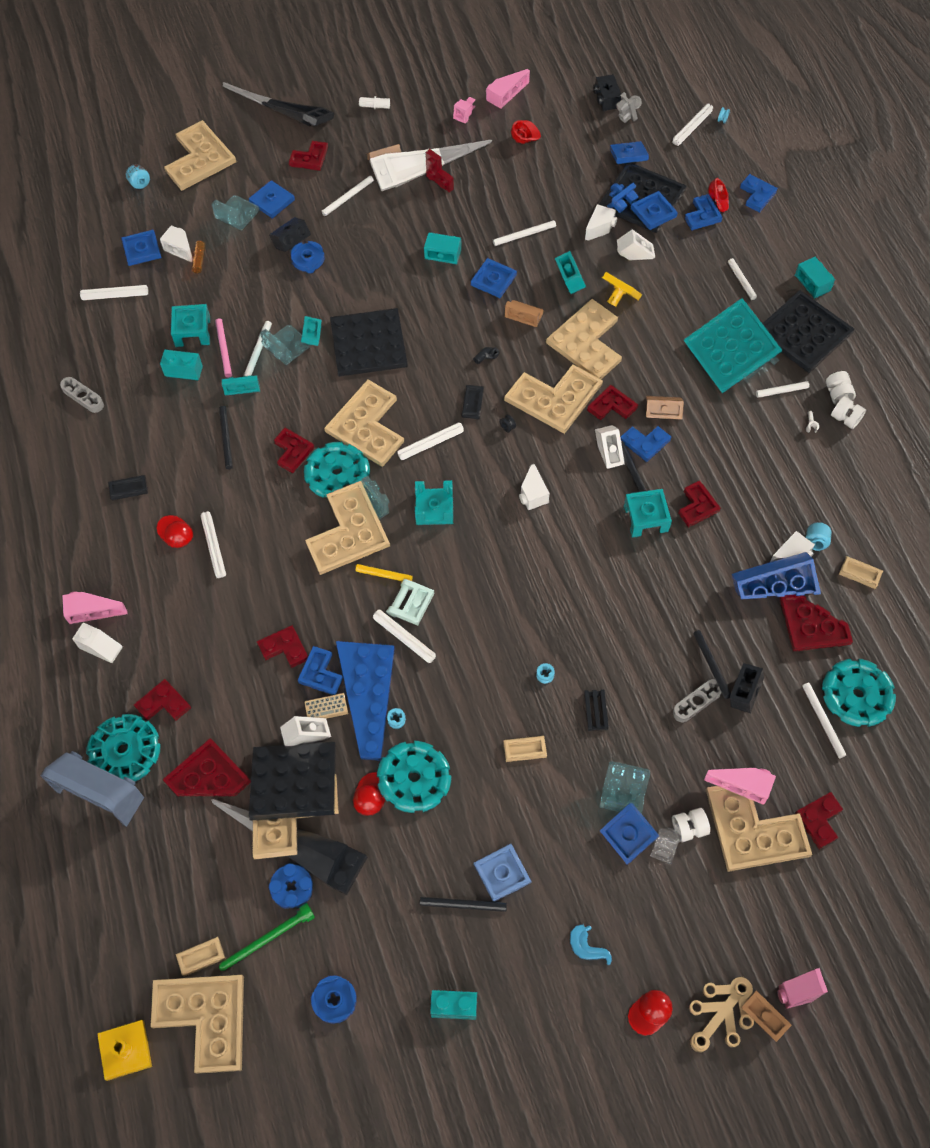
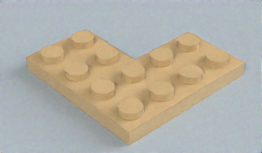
[164,120,236,191]
[546,299,622,379]
[504,365,603,434]
[324,380,404,467]
[305,481,390,575]
[253,774,339,859]
[706,786,812,871]
[151,975,244,1074]

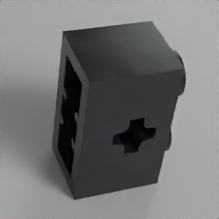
[593,74,622,111]
[269,217,311,252]
[730,663,764,714]

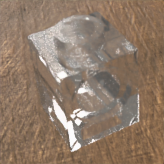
[650,827,681,864]

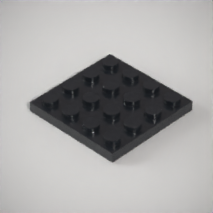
[599,163,687,233]
[762,290,855,373]
[330,308,408,377]
[249,742,336,821]

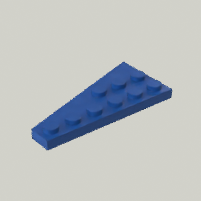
[336,641,395,761]

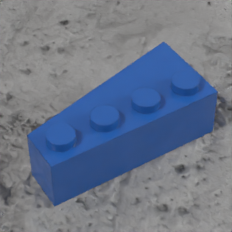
[731,552,821,599]

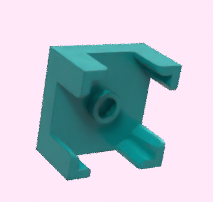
[171,304,210,347]
[415,480,453,525]
[624,489,672,537]

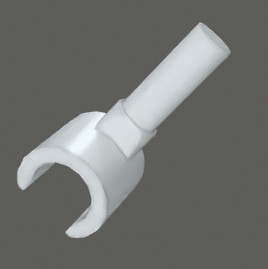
[806,411,819,433]

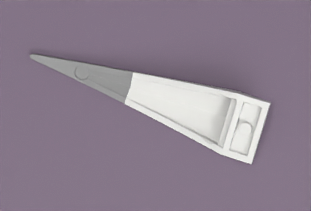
[370,140,492,191]

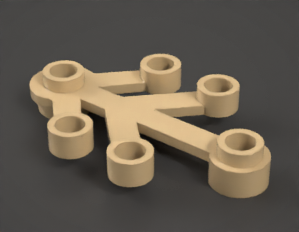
[689,977,754,1052]

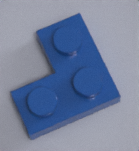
[740,174,778,213]
[685,194,722,230]
[620,426,671,462]
[298,646,343,695]

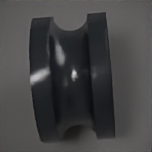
[499,414,516,433]

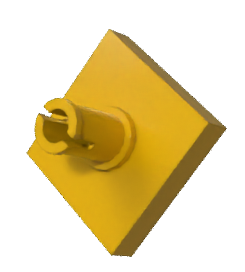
[602,272,642,307]
[98,1020,152,1081]

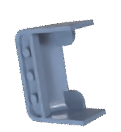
[40,751,144,827]

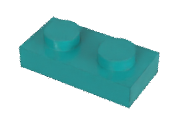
[301,316,322,346]
[222,376,260,395]

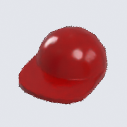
[511,120,541,144]
[708,178,729,212]
[157,515,193,548]
[353,772,385,816]
[628,990,673,1036]

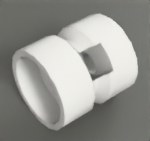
[826,371,856,405]
[831,396,866,429]
[672,808,710,843]

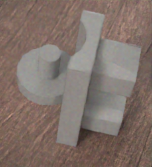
[616,92,642,123]

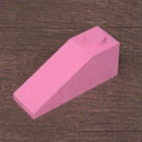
[486,69,530,108]
[63,592,127,624]
[704,768,776,805]
[778,968,828,1009]

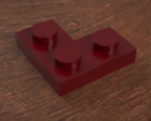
[289,141,328,171]
[425,149,454,192]
[587,385,638,420]
[274,428,315,474]
[678,480,721,528]
[257,625,308,668]
[134,679,191,721]
[795,792,843,849]

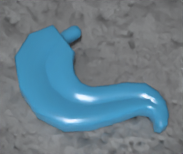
[570,924,612,965]

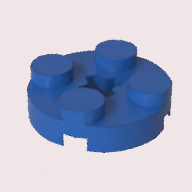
[291,241,325,273]
[269,864,313,909]
[311,976,357,1024]

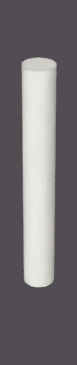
[728,258,757,300]
[756,381,809,398]

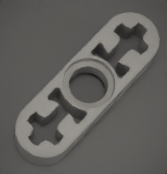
[60,377,104,413]
[673,679,722,722]

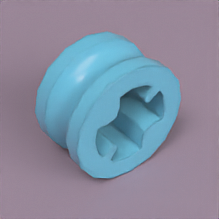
[718,107,730,124]
[536,663,555,684]
[387,708,406,729]

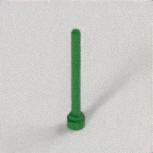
[219,903,315,971]

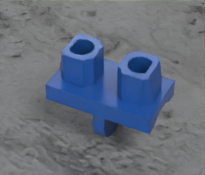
[607,183,638,213]

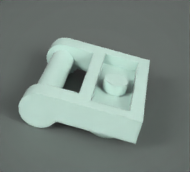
[386,579,434,626]

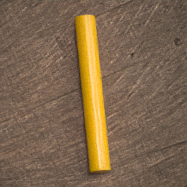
[356,564,413,581]

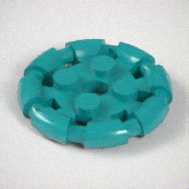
[304,442,370,498]
[822,659,896,727]
[86,714,160,782]
[377,741,451,813]

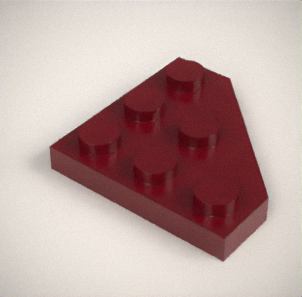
[780,594,853,651]
[163,738,251,796]

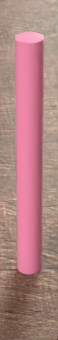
[215,319,232,378]

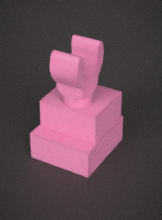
[453,97,475,123]

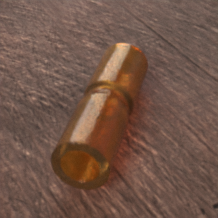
[191,241,206,273]

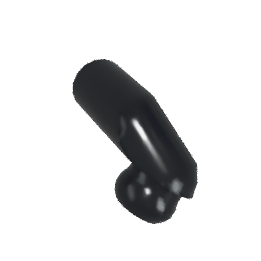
[473,347,499,364]

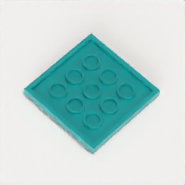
[684,298,782,393]

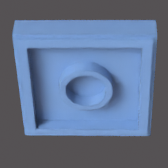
[474,844,531,902]

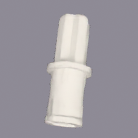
[359,96,390,109]

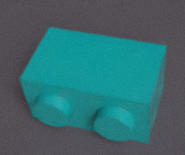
[424,233,461,264]
[555,251,586,294]
[795,257,835,299]
[160,350,203,380]
[431,990,477,1020]

